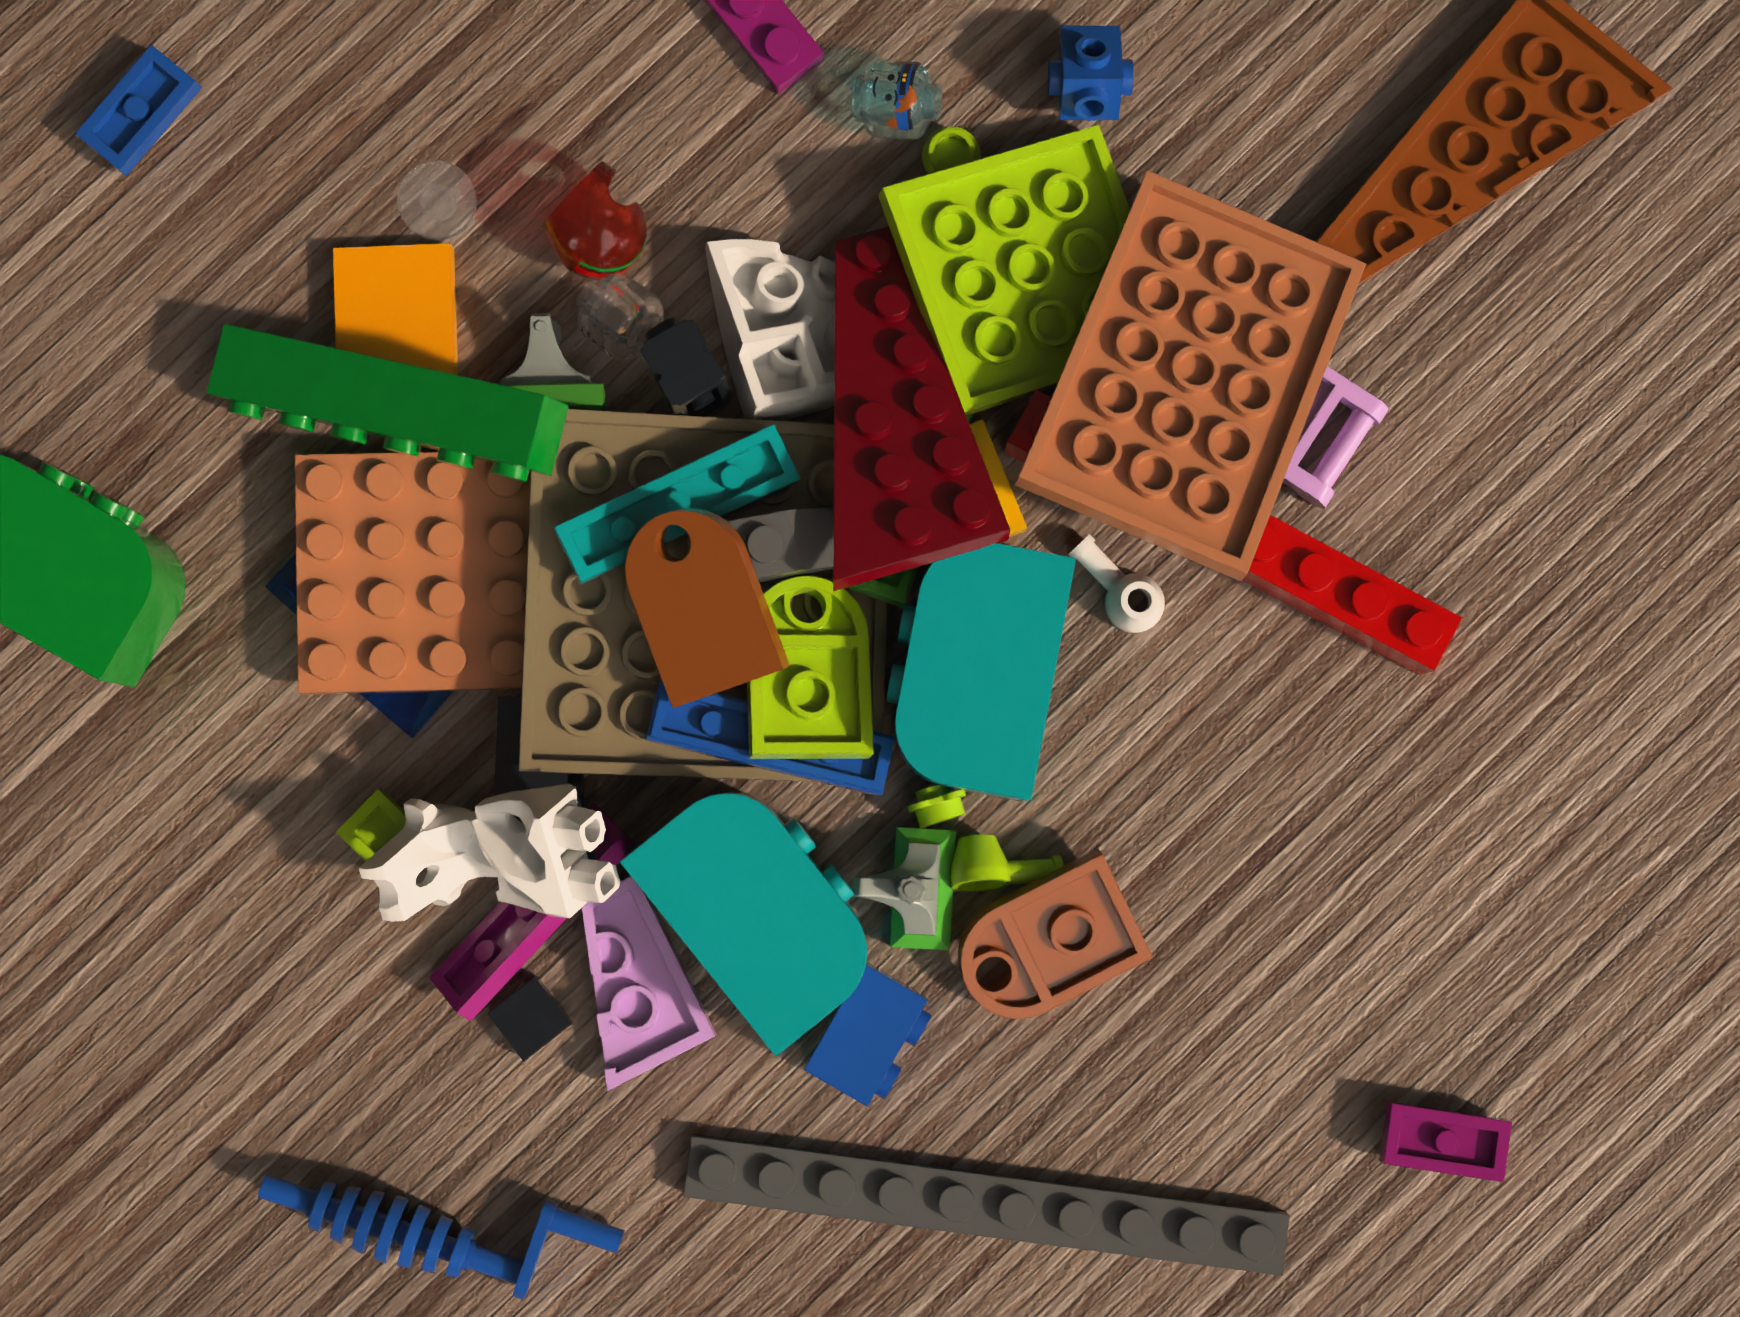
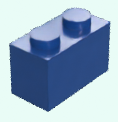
[804,962,932,1107]

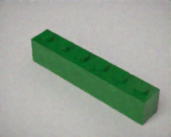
[206,324,569,482]

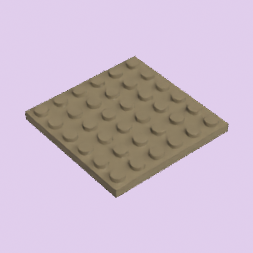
[519,409,887,782]

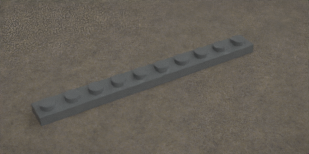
[684,1134,1290,1276]

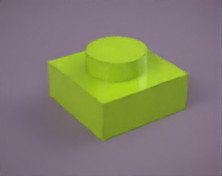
[336,789,406,862]

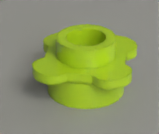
[907,785,966,828]

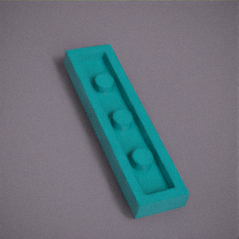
[554,424,800,585]

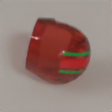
[541,161,647,280]

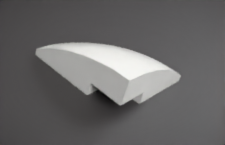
[705,239,835,421]

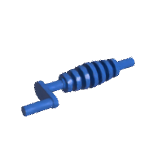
[258,1174,625,1300]

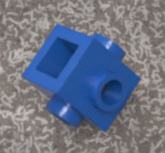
[1048,26,1133,121]

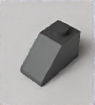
[728,507,834,583]

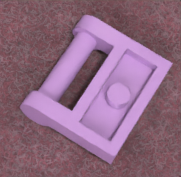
[1282,366,1389,509]

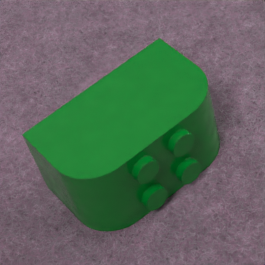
[0,455,186,687]

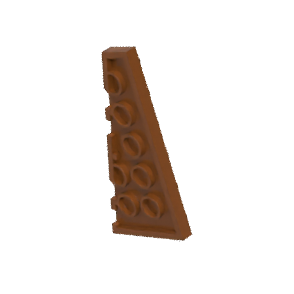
[1317,0,1673,286]

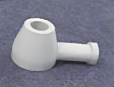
[1068,534,1165,633]

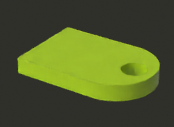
[747,576,874,759]

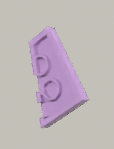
[582,876,717,1091]

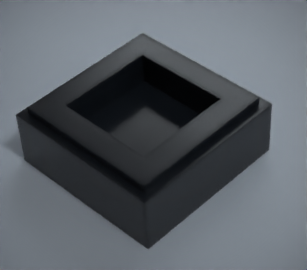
[487,976,574,1061]

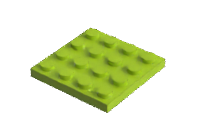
[878,125,1130,415]

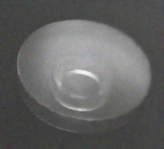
[397,161,477,241]

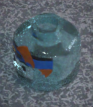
[852,60,942,140]

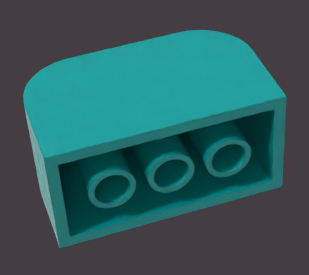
[886,543,1076,802]
[620,792,867,1057]

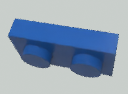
[75,44,202,176]

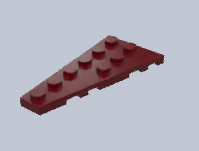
[833,226,1010,591]

